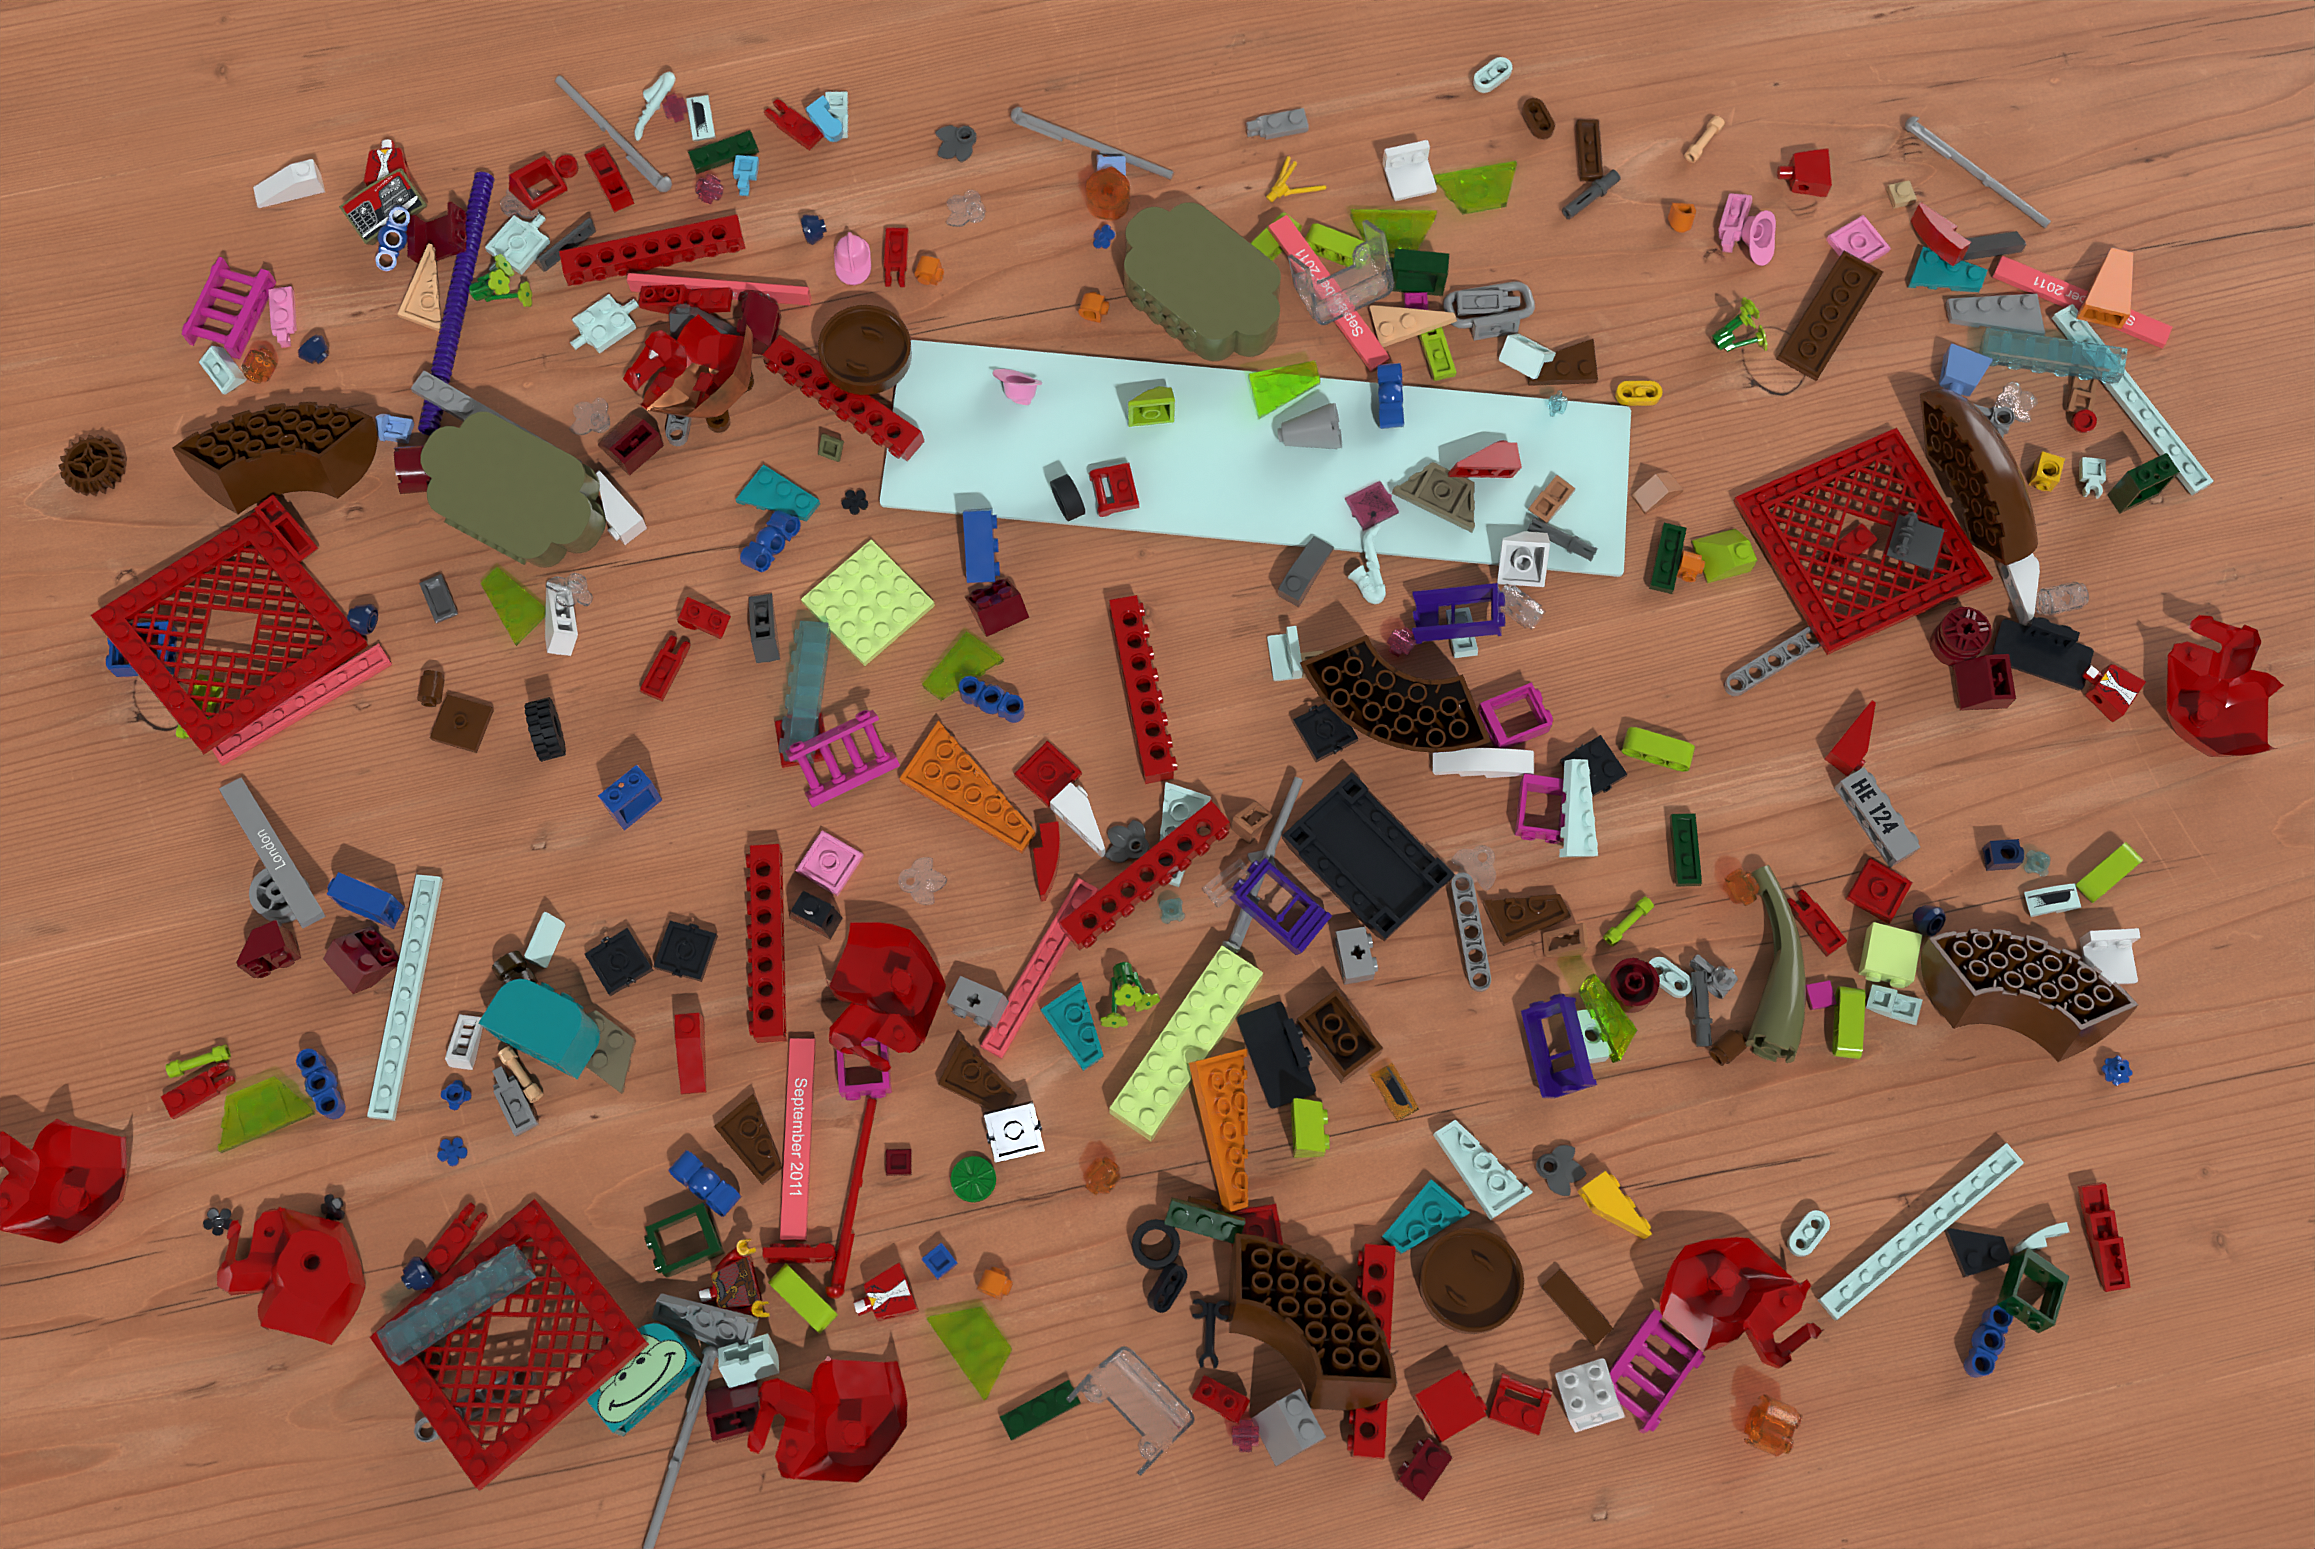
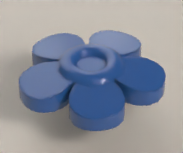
[1093,225,1115,249]
[437,1137,468,1166]

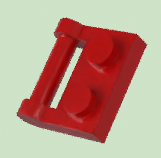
[1088,463,1139,517]
[1488,1373,1552,1436]

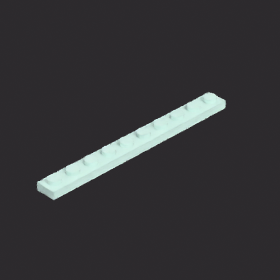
[2052,304,2214,496]
[367,874,443,1121]
[1818,1143,2024,1321]

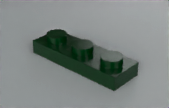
[688,130,759,175]
[1649,523,1687,594]
[1670,813,1702,887]
[1164,1197,1245,1244]
[999,1380,1081,1441]

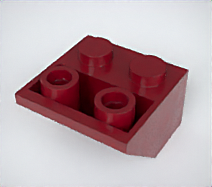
[737,291,782,355]
[598,415,664,476]
[965,578,1030,637]
[1953,654,2016,711]
[236,920,301,978]
[323,926,399,994]
[705,1380,760,1443]

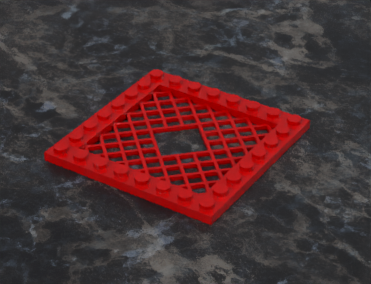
[1734,427,1993,655]
[90,511,368,755]
[370,1199,650,1491]

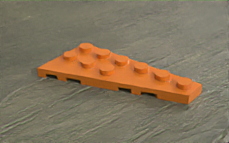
[899,720,1035,854]
[1189,1048,1248,1213]

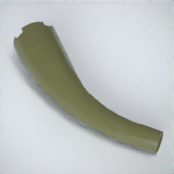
[1746,865,1806,1063]

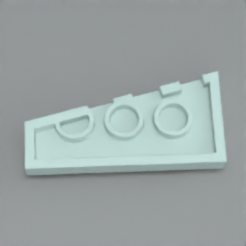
[1559,759,1598,857]
[1159,782,1211,887]
[1433,1120,1533,1220]

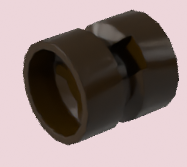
[492,951,538,986]

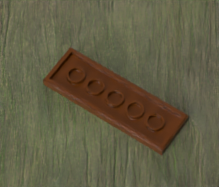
[1777,250,1883,381]

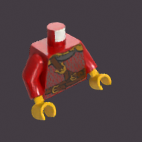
[699,1238,770,1317]

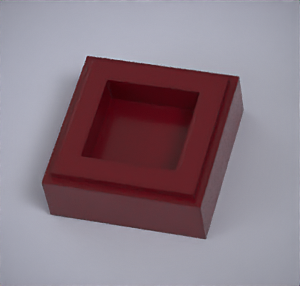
[886,1149,912,1176]

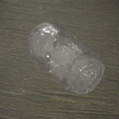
[2035,582,2089,616]
[1500,583,1546,630]

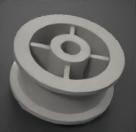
[249,868,311,923]

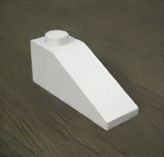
[253,159,325,208]
[596,471,647,545]
[1997,553,2040,625]
[545,584,578,656]
[1050,782,1105,858]

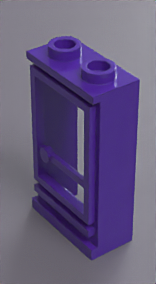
[1412,583,1506,644]
[1229,857,1332,955]
[1521,994,1597,1099]

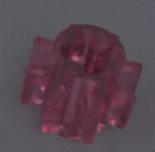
[662,93,688,123]
[695,174,723,204]
[1387,627,1417,657]
[1232,1420,1259,1452]

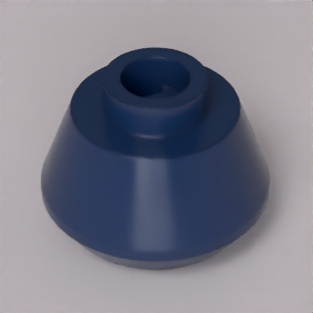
[800,214,827,245]
[298,335,329,365]
[347,604,378,636]
[1913,905,1946,937]
[401,1257,435,1291]

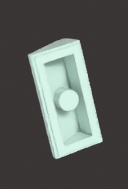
[199,345,247,395]
[524,912,565,968]

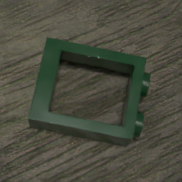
[1386,248,1450,296]
[2107,453,2180,514]
[644,1203,725,1278]
[1996,1247,2069,1333]

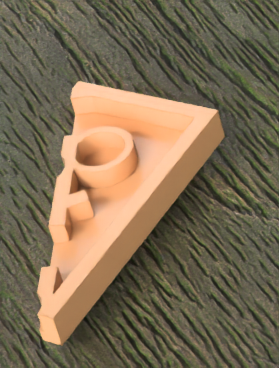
[398,243,441,332]
[1369,305,1457,347]

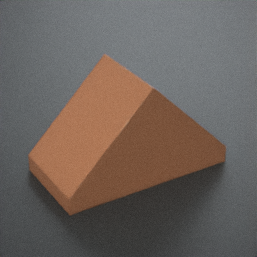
[1631,472,1683,514]
[1231,801,1274,844]
[1542,923,1588,958]

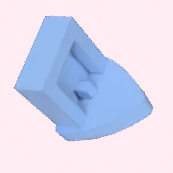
[1096,155,1126,182]
[375,414,414,444]

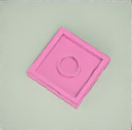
[1826,215,1891,264]
[795,830,864,897]

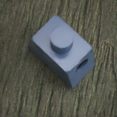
[1939,343,1993,397]

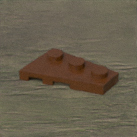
[1528,338,1598,386]
[1482,894,1571,946]
[938,1040,1017,1111]
[714,1094,782,1185]

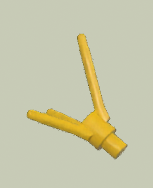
[1265,156,1327,203]

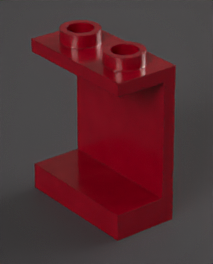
[407,202,467,264]

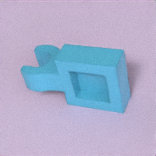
[733,155,759,196]

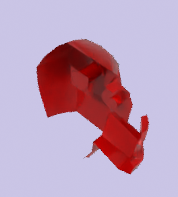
[2166,615,2284,757]
[825,922,946,1072]
[0,1118,127,1244]
[217,1207,366,1345]
[1659,1237,1824,1369]
[747,1356,908,1483]

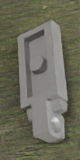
[1246,108,1309,140]
[1456,290,1520,316]
[492,1066,539,1136]

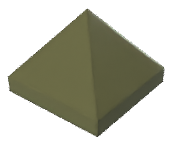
[818,433,844,462]

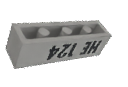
[1834,767,1920,868]

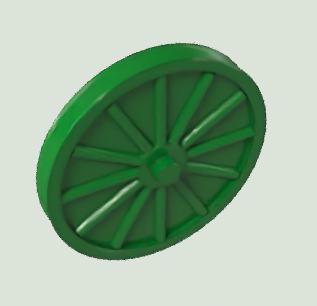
[951,1156,996,1202]

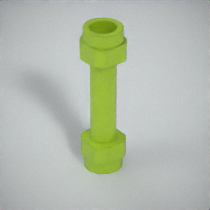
[1603,896,1654,946]
[165,1044,231,1078]

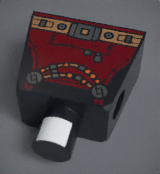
[790,891,843,940]

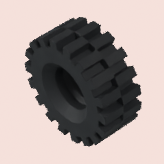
[524,697,566,762]

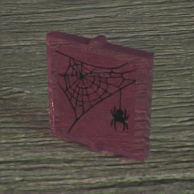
[1345,481,1399,531]

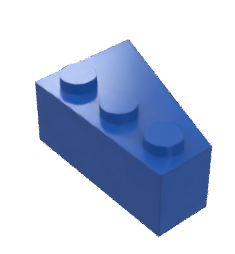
[963,508,1000,583]

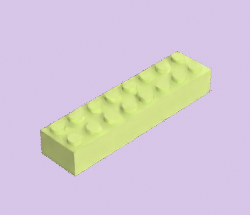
[1110,946,1263,1141]

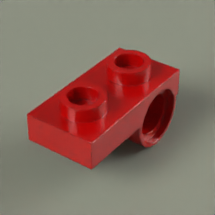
[677,597,731,639]
[1192,1375,1250,1424]

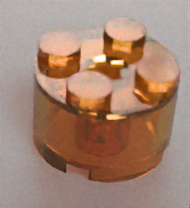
[1085,167,1130,221]
[1744,1394,1802,1457]

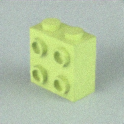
[1858,922,1922,988]

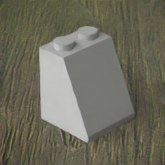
[1251,1389,1326,1466]

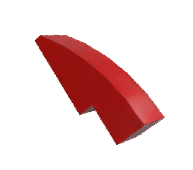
[584,146,635,213]
[1911,202,1971,266]
[254,495,319,563]
[1033,821,1061,902]

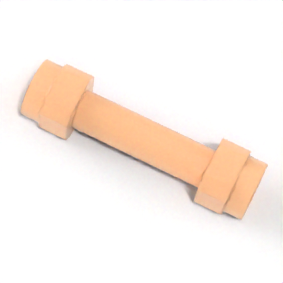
[1685,116,1725,163]
[498,1046,543,1103]

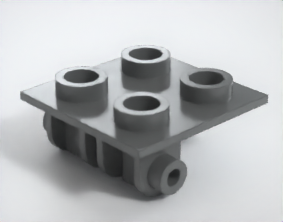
[1886,512,1944,570]

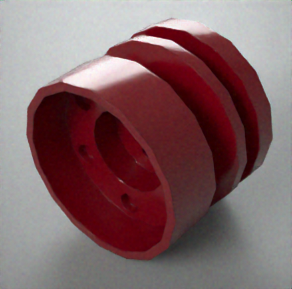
[1930,607,1992,667]

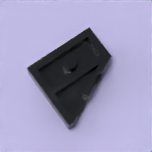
[1944,1228,2011,1278]

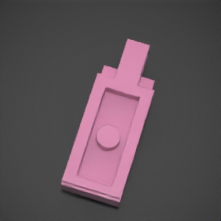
[1719,193,1753,253]
[268,286,297,348]

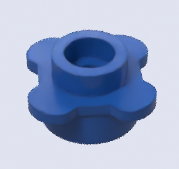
[441,1080,472,1110]

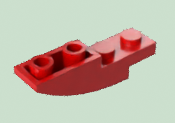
[639,284,733,316]

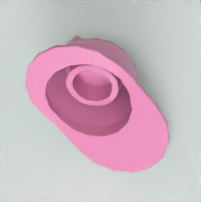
[1741,210,1776,266]
[834,232,871,285]
[992,369,1042,406]

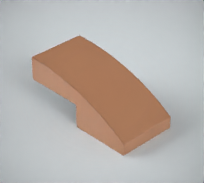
[2067,369,2100,413]
[1528,475,1575,524]

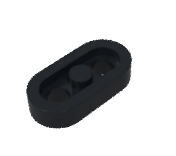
[1147,1263,1187,1313]

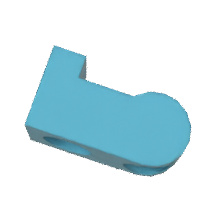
[805,95,844,142]

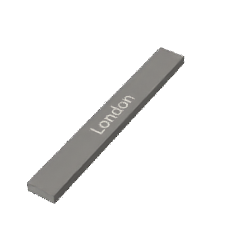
[219,777,326,929]

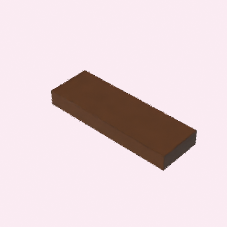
[1576,119,1603,182]
[1541,1269,1614,1347]

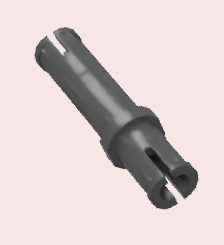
[1562,169,1621,220]
[1528,517,1598,562]
[1691,971,1713,1047]

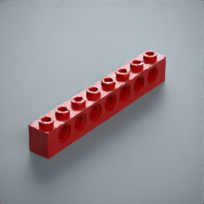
[559,214,746,286]
[762,335,925,462]
[1109,595,1178,784]
[1059,801,1230,951]
[746,844,787,1043]
[1347,1244,1396,1460]

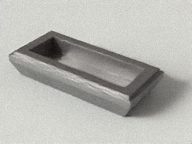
[419,574,458,624]

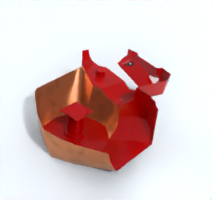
[623,314,753,418]

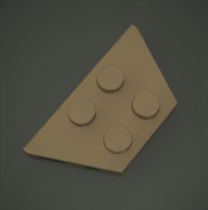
[1392,462,1475,533]
[585,1010,636,1094]

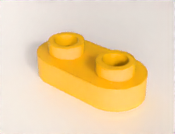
[1615,381,1663,406]

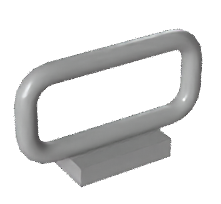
[1443,282,1535,341]

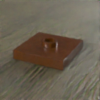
[430,695,494,753]

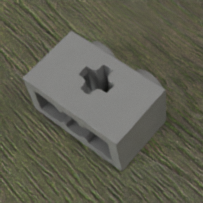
[1334,927,1378,985]
[947,976,1009,1028]

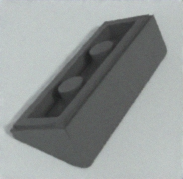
[535,217,596,272]
[1962,231,2026,261]

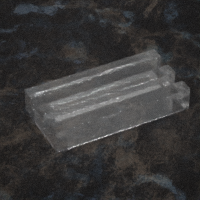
[1202,858,1249,908]

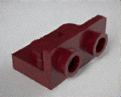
[1396,1437,1453,1501]

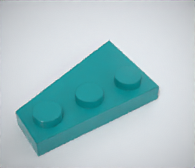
[1908,247,1988,293]
[735,464,820,522]
[1040,982,1104,1072]
[1381,1179,1470,1255]

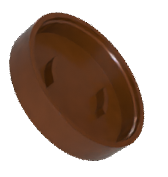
[818,305,912,395]
[1419,1228,1524,1334]

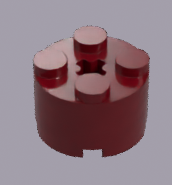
[394,445,432,494]
[1605,957,1660,1013]

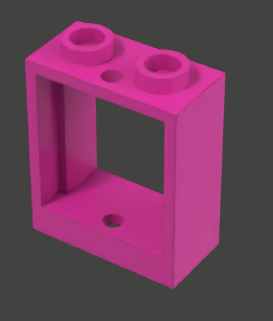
[1477,682,1553,749]
[1515,773,1567,844]
[837,1037,892,1101]

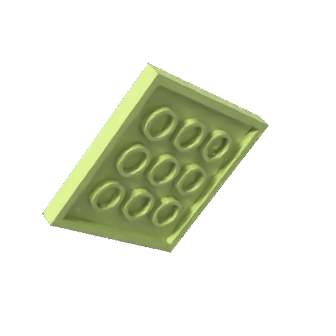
[801,540,935,666]

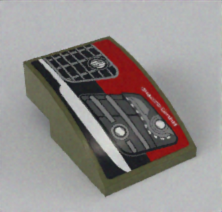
[339,168,428,245]

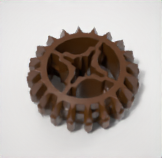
[58,434,126,496]

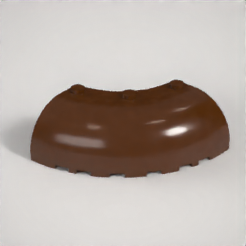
[1920,389,2038,566]
[172,402,378,515]
[1300,635,1491,753]
[1921,929,2138,1062]
[1229,1233,1397,1410]

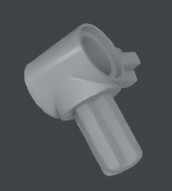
[1974,404,2015,438]
[1689,955,1738,999]

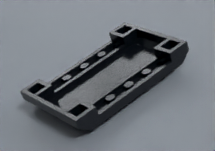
[1282,772,1455,942]

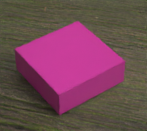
[1404,292,1428,310]
[1806,980,1837,1010]

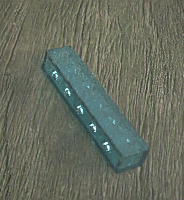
[1979,328,2128,384]
[779,621,831,764]
[376,1244,536,1366]

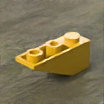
[1577,1171,1652,1240]

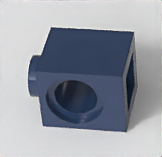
[1982,839,2024,871]

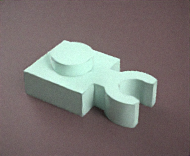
[2079,457,2106,498]

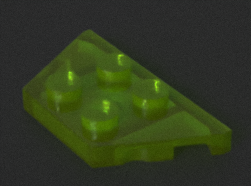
[1433,161,1517,214]
[1350,209,1437,254]
[218,1076,315,1153]
[926,1307,1012,1401]

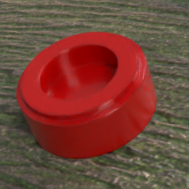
[555,155,579,178]
[2071,409,2097,433]

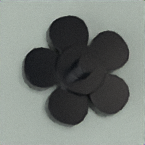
[841,490,869,515]
[321,1194,345,1221]
[203,1208,233,1236]

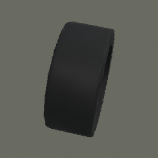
[1050,474,1085,522]
[1132,1219,1180,1270]

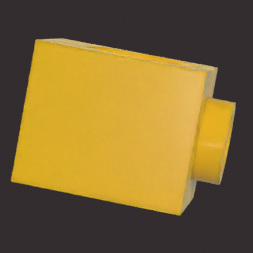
[2029,451,2065,492]

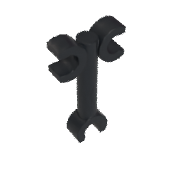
[1192,1299,1229,1369]

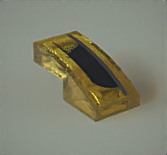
[1370,1063,1419,1121]

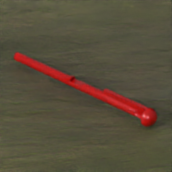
[825,1099,877,1299]

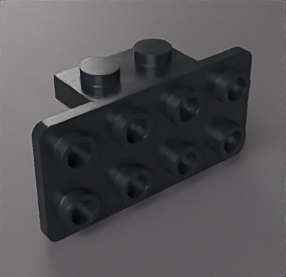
[1991,617,2094,691]
[1237,1002,1316,1109]

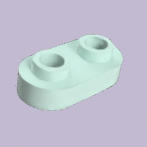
[1473,57,1512,93]
[1649,957,1692,998]
[1787,1210,1830,1257]

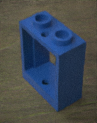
[106,621,177,677]
[598,765,662,831]
[327,872,405,929]

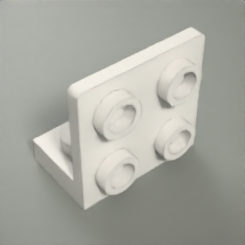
[1382,140,1437,201]
[2079,928,2140,984]
[1555,1358,1625,1433]

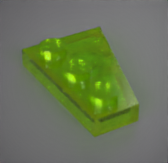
[1248,360,1321,420]
[480,567,546,646]
[922,631,1004,701]
[1579,974,1637,1063]

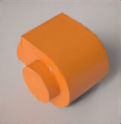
[1668,203,1696,233]
[914,256,944,285]
[1078,292,1109,323]
[1677,550,1705,582]
[977,1267,1013,1300]

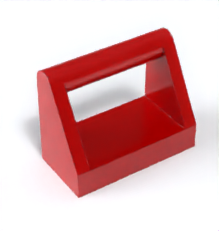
[509,156,568,211]

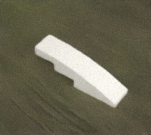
[1433,748,1534,778]

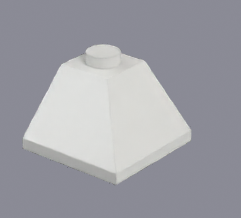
[1497,531,1550,587]

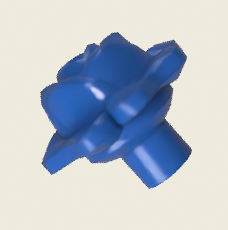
[2101,1055,2133,1086]

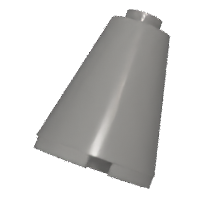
[1278,403,1342,449]

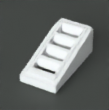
[445,1014,483,1070]

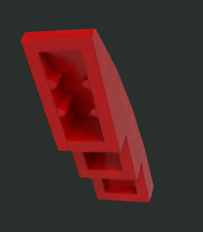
[2078,1182,2131,1292]

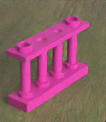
[182,257,276,359]
[785,710,900,808]
[1609,1309,1706,1434]

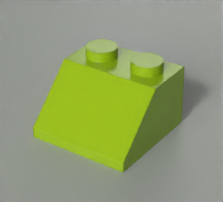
[1291,1098,1330,1158]

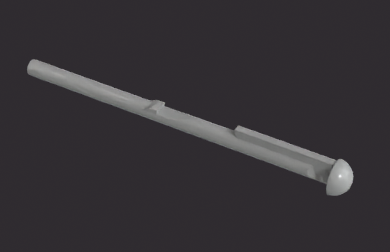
[555,76,672,193]
[1011,107,1174,180]
[1905,116,2051,228]
[1222,777,1303,954]
[643,1346,718,1549]

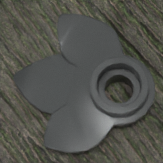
[935,125,977,162]
[1105,820,1149,863]
[1536,1145,1586,1196]

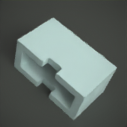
[718,1334,779,1388]

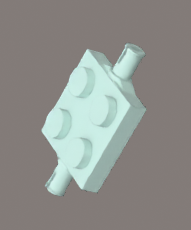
[485,214,550,275]
[570,294,639,354]

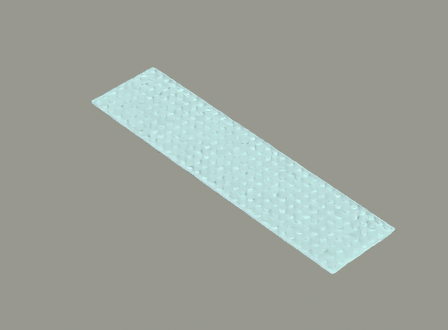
[880,340,1631,577]

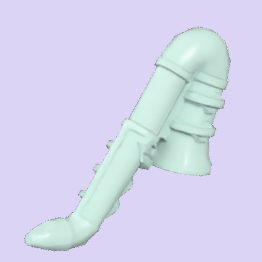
[634,72,675,141]
[1348,525,1386,604]

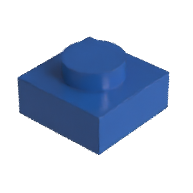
[922,1243,958,1280]

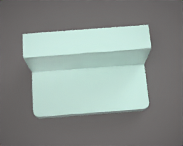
[1499,334,1556,379]
[1267,626,1303,681]

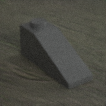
[669,304,740,340]
[1278,536,1334,607]
[749,593,780,664]

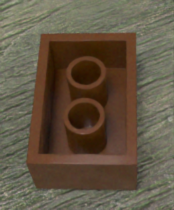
[1296,989,1383,1084]

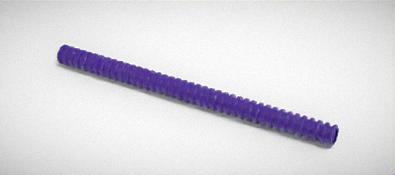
[418,172,495,436]

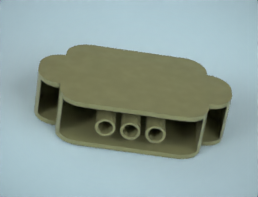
[1124,202,1281,361]
[421,412,606,568]

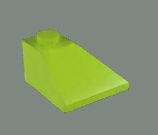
[1128,386,1175,427]
[1691,528,1757,583]

